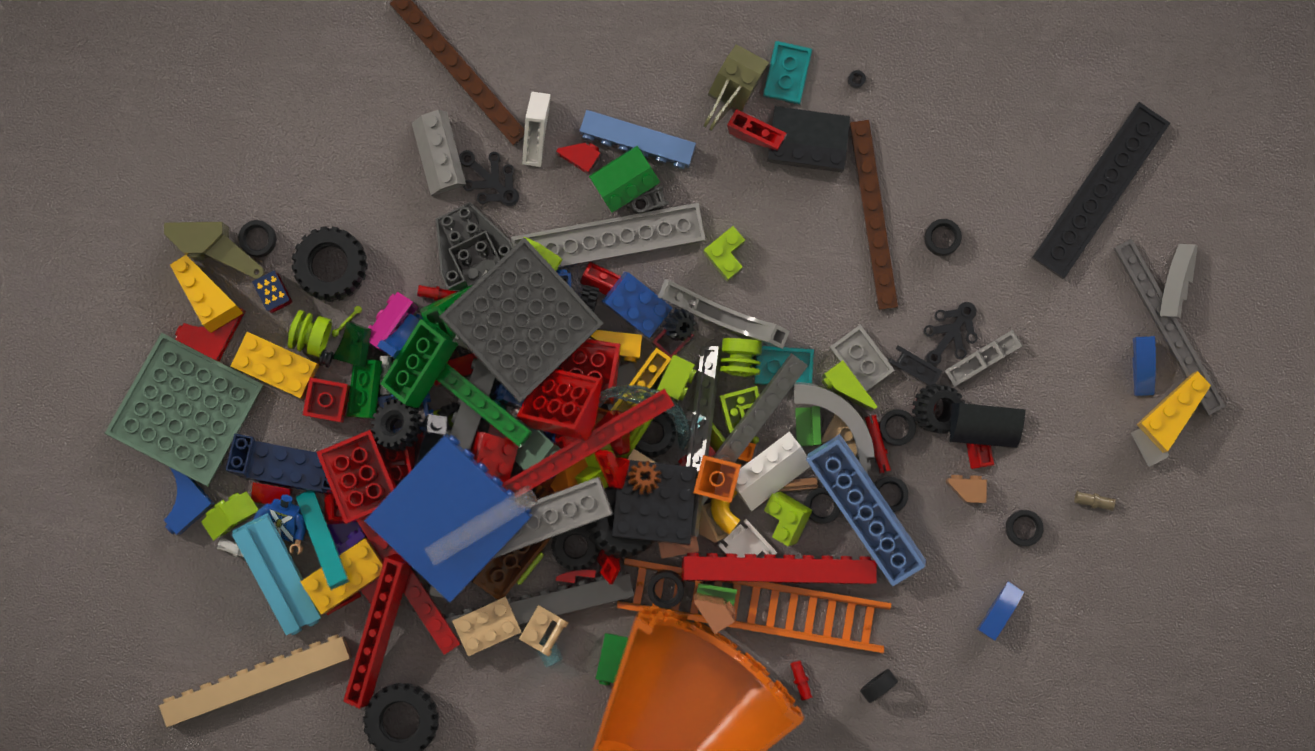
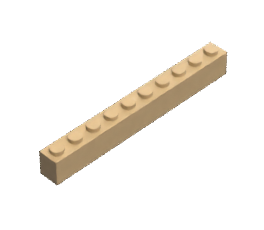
[159,634,352,727]

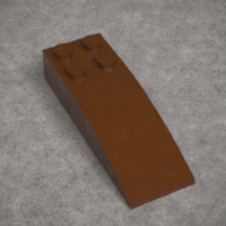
[471,485,552,600]

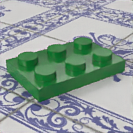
[347,360,382,419]

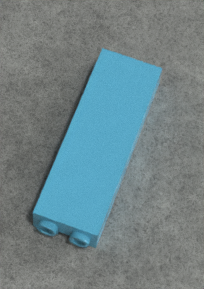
[232,513,321,635]

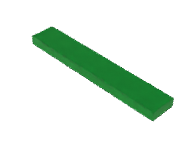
[436,363,532,447]

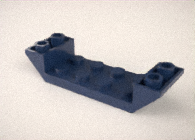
[226,433,332,494]

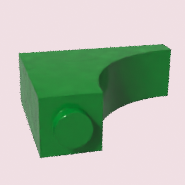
[596,633,629,686]

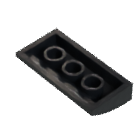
[950,403,1026,448]

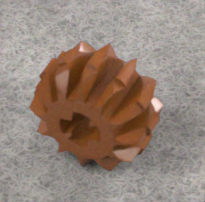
[628,461,661,494]

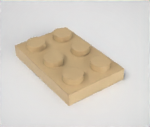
[452,596,522,656]

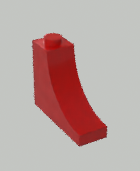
[175,307,246,362]

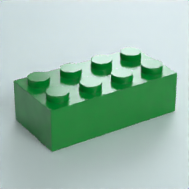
[380,319,459,408]

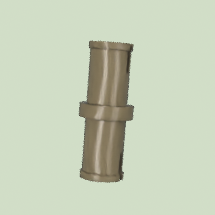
[1074,491,1115,511]

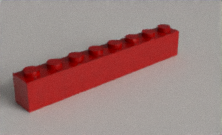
[343,554,411,709]

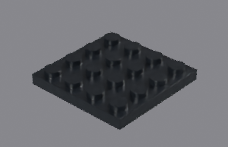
[612,460,697,545]

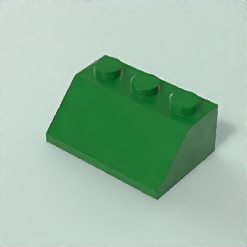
[589,146,660,213]

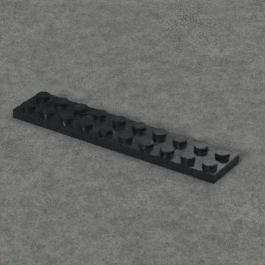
[1032,102,1170,279]

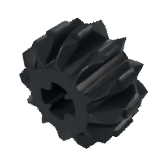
[663,308,697,341]

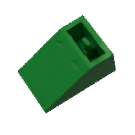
[420,285,472,339]

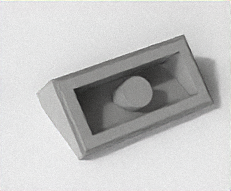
[1131,428,1169,467]

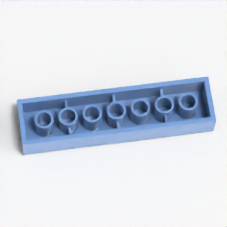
[806,434,926,586]

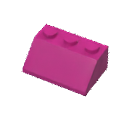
[368,292,419,353]

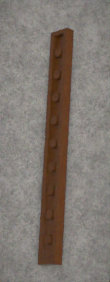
[389,0,525,146]
[850,120,898,310]

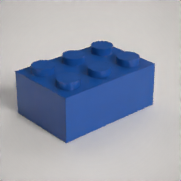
[601,272,673,338]

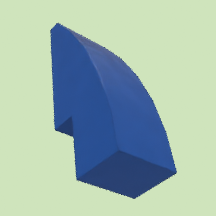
[1132,336,1156,396]
[977,581,1024,641]

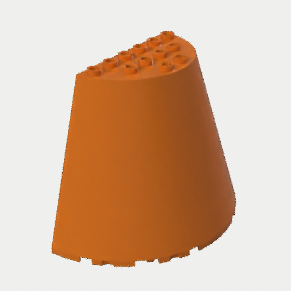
[593,607,804,751]

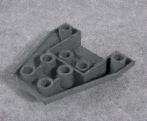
[436,202,513,291]

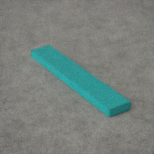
[296,491,349,590]

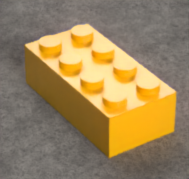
[231,332,319,400]
[300,538,384,614]

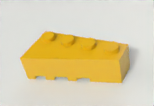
[170,255,243,333]
[1136,371,1211,453]

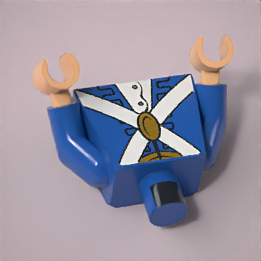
[253,495,307,555]

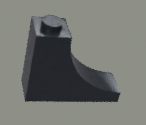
[414,414,447,467]

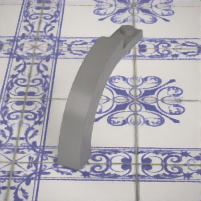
[658,279,790,349]
[793,382,874,473]

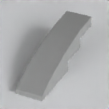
[1160,244,1198,318]
[945,330,1023,387]

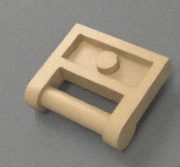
[519,605,569,656]

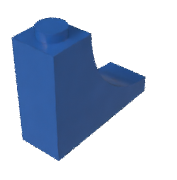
[377,313,424,359]
[164,467,215,535]

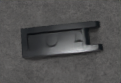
[888,345,942,385]

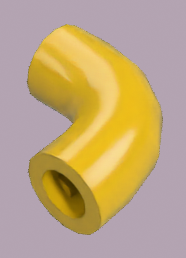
[711,490,740,535]

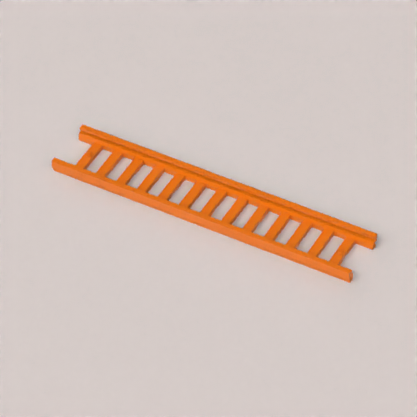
[616,558,892,653]

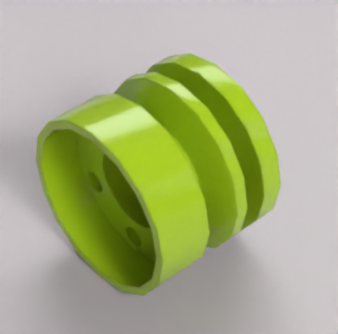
[288,310,332,358]
[720,338,762,377]

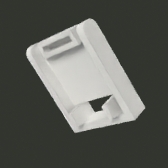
[718,519,777,558]

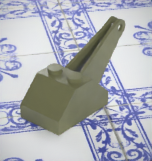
[703,44,769,131]
[164,222,265,279]

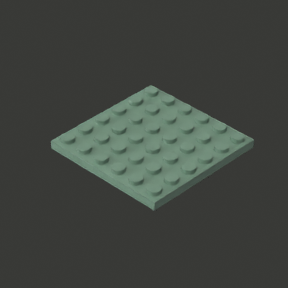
[105,332,264,487]

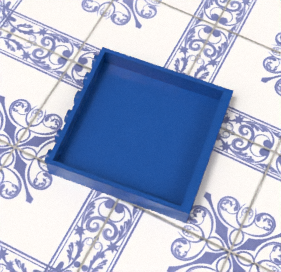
[365,434,533,602]

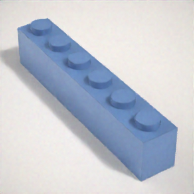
[580,110,696,169]

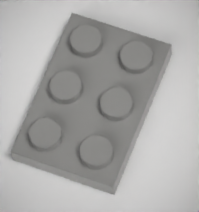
[829,324,895,391]

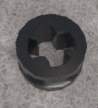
[848,70,866,88]
[319,349,334,368]

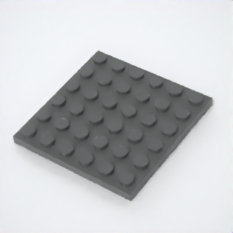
[439,237,603,403]

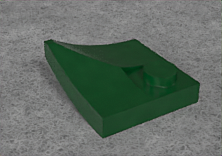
[332,322,371,367]

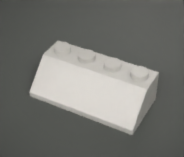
[735,432,811,512]

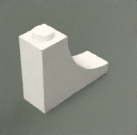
[522,92,550,167]

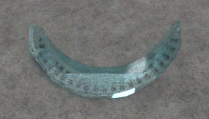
[598,385,690,451]

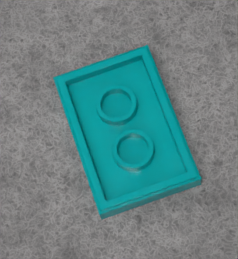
[763,41,812,105]
[754,346,814,387]

